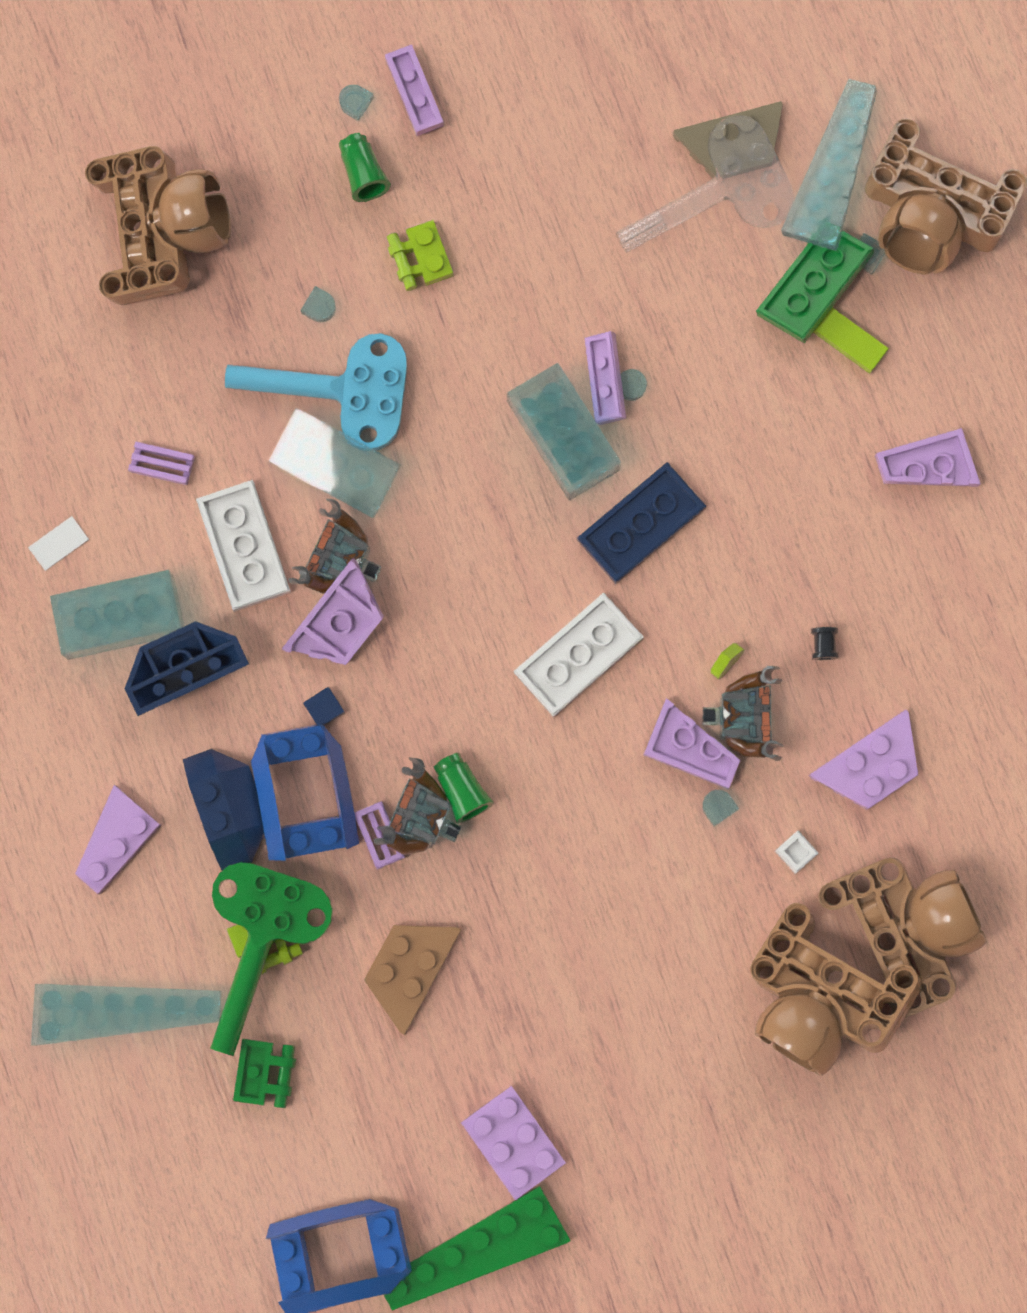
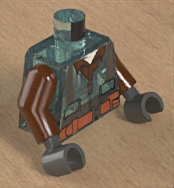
[289,499,381,594]
[702,666,784,761]
[374,757,461,855]

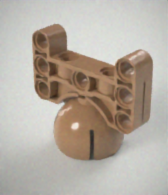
[864,119,1027,275]
[85,146,231,305]
[818,857,987,1018]
[750,903,921,1076]

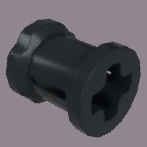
[811,627,839,660]

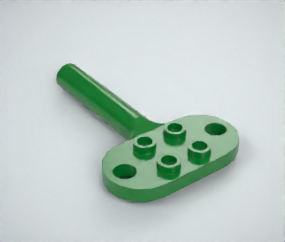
[210,862,333,1056]

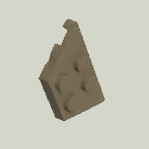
[673,101,783,181]

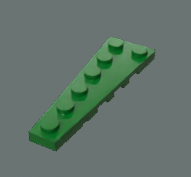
[384,1186,571,1311]

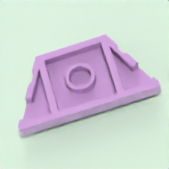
[282,558,384,665]
[809,710,918,810]

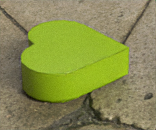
[710,643,744,679]

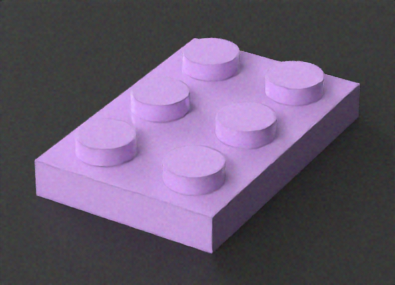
[461,1086,566,1200]

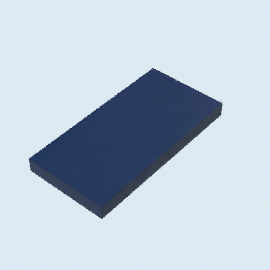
[577,462,706,584]

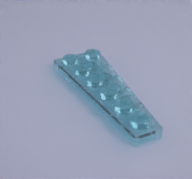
[781,79,877,251]
[31,984,222,1046]

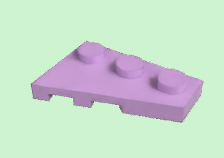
[875,428,980,487]
[644,698,740,789]
[75,785,161,895]

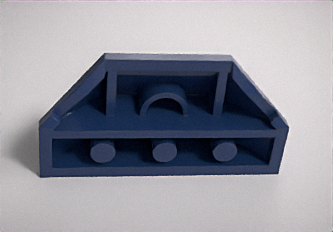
[124,621,249,716]
[183,749,264,871]

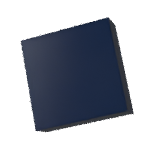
[303,687,345,726]

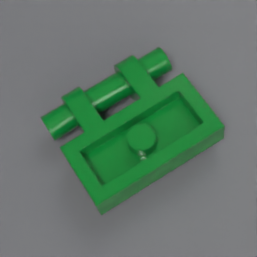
[233,1039,296,1108]

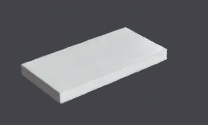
[196,480,291,612]
[513,593,644,718]

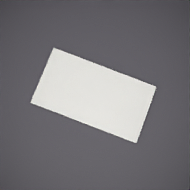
[28,516,89,571]

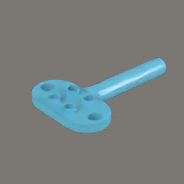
[225,333,407,451]

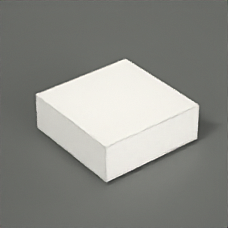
[775,831,818,874]

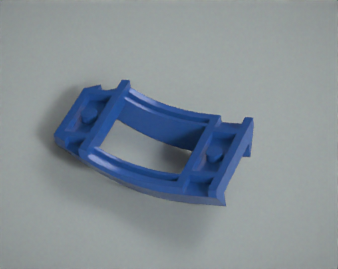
[251,724,359,861]
[266,1199,412,1313]

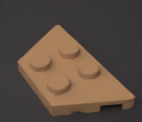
[364,925,461,1035]

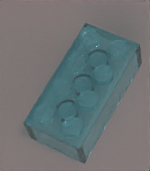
[507,363,621,501]
[50,570,184,660]

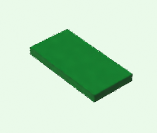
[756,221,874,344]

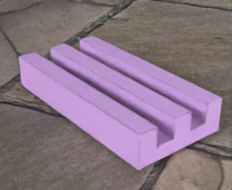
[128,442,195,485]
[354,801,405,870]

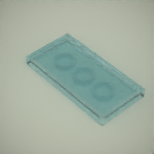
[269,408,401,518]

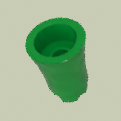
[339,133,391,202]
[433,753,494,824]

